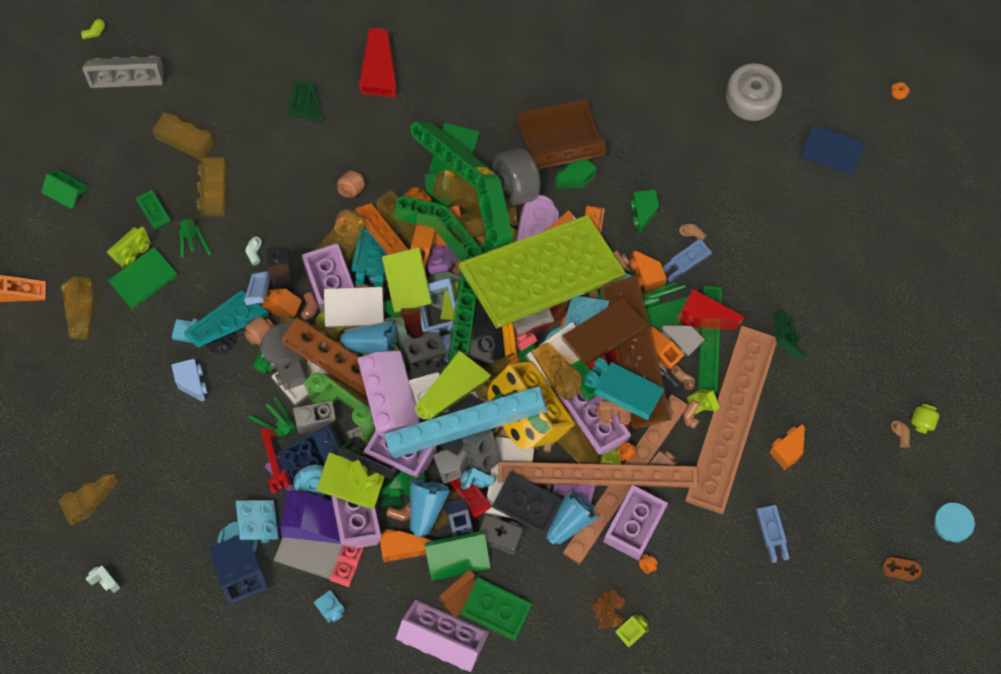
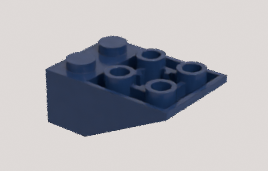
[278,424,343,487]
[208,535,269,605]

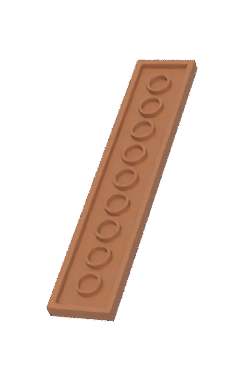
[685,326,777,514]

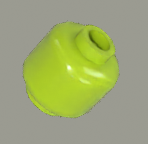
[911,404,939,434]

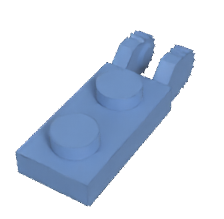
[662,239,712,282]
[756,505,789,563]

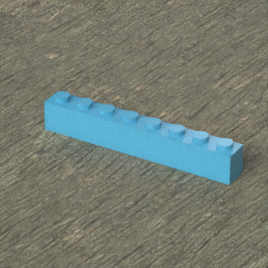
[385,386,548,458]

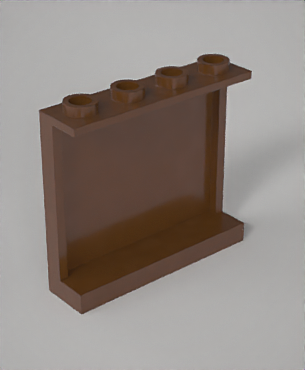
[517,98,606,169]

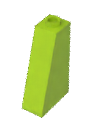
[414,351,491,420]

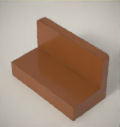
[439,569,476,617]

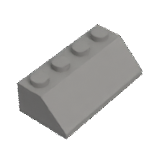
[83,56,163,88]

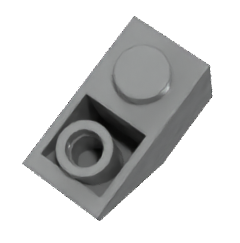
[658,325,705,357]
[293,401,336,434]
[433,447,469,484]

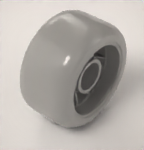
[726,63,782,121]

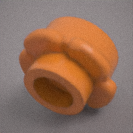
[891,82,909,99]
[618,443,636,461]
[639,554,657,574]

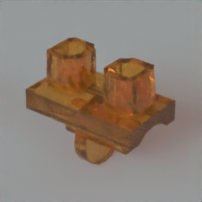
[591,590,625,630]

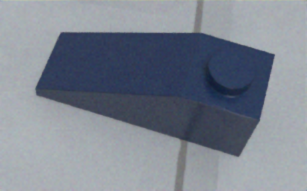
[444,498,473,537]

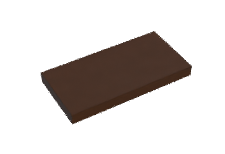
[562,298,647,366]

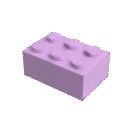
[603,485,668,561]

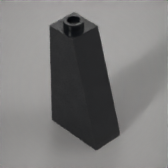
[267,246,294,292]

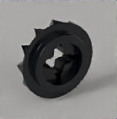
[206,332,236,354]

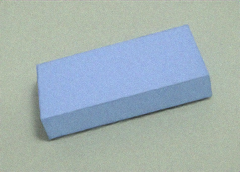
[244,271,271,305]

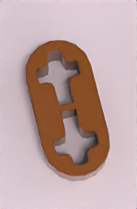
[882,557,922,581]

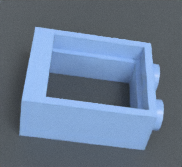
[418,278,463,334]

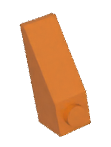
[0,275,46,302]
[380,529,432,562]

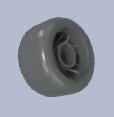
[492,147,540,206]

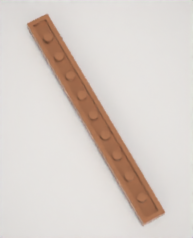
[563,395,688,565]
[498,462,697,488]

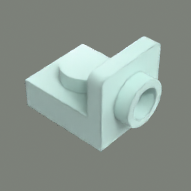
[86,566,120,593]

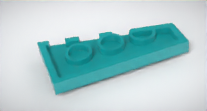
[185,290,268,347]

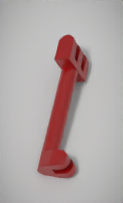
[261,428,291,493]

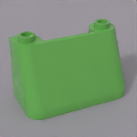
[304,373,376,444]

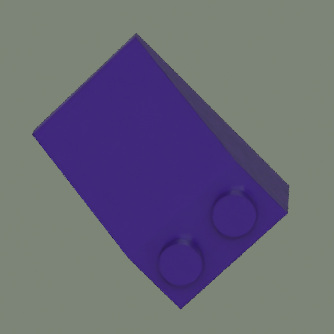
[281,490,341,544]

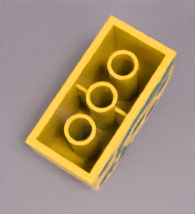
[487,361,575,449]

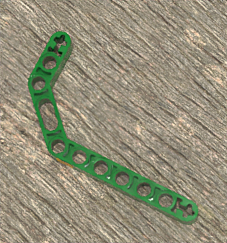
[410,122,512,254]
[393,196,482,363]

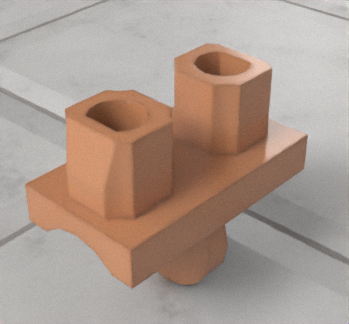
[595,399,632,424]

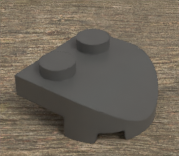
[260,322,305,367]

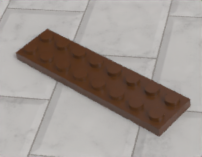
[601,275,672,430]

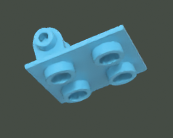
[563,296,609,327]
[235,500,278,543]

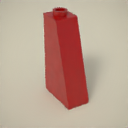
[359,28,397,98]

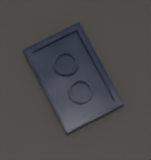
[801,125,865,176]

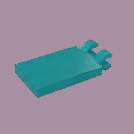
[352,226,398,287]
[584,358,664,420]

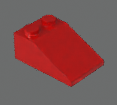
[677,289,744,330]

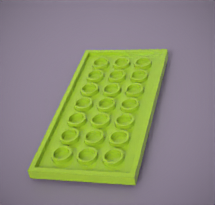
[459,215,626,329]

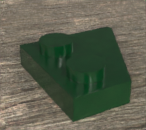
[287,80,323,123]
[774,310,806,360]

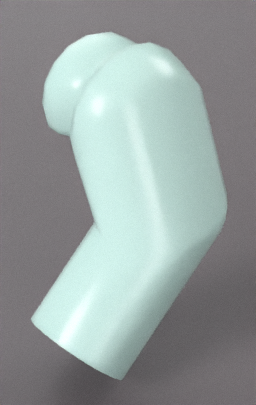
[245,237,262,266]

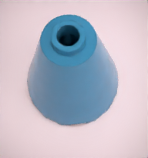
[341,321,397,355]
[410,479,450,537]
[546,489,600,544]

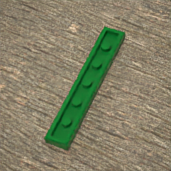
[698,286,722,396]

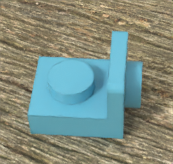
[172,319,198,343]
[460,468,494,489]
[314,590,345,623]

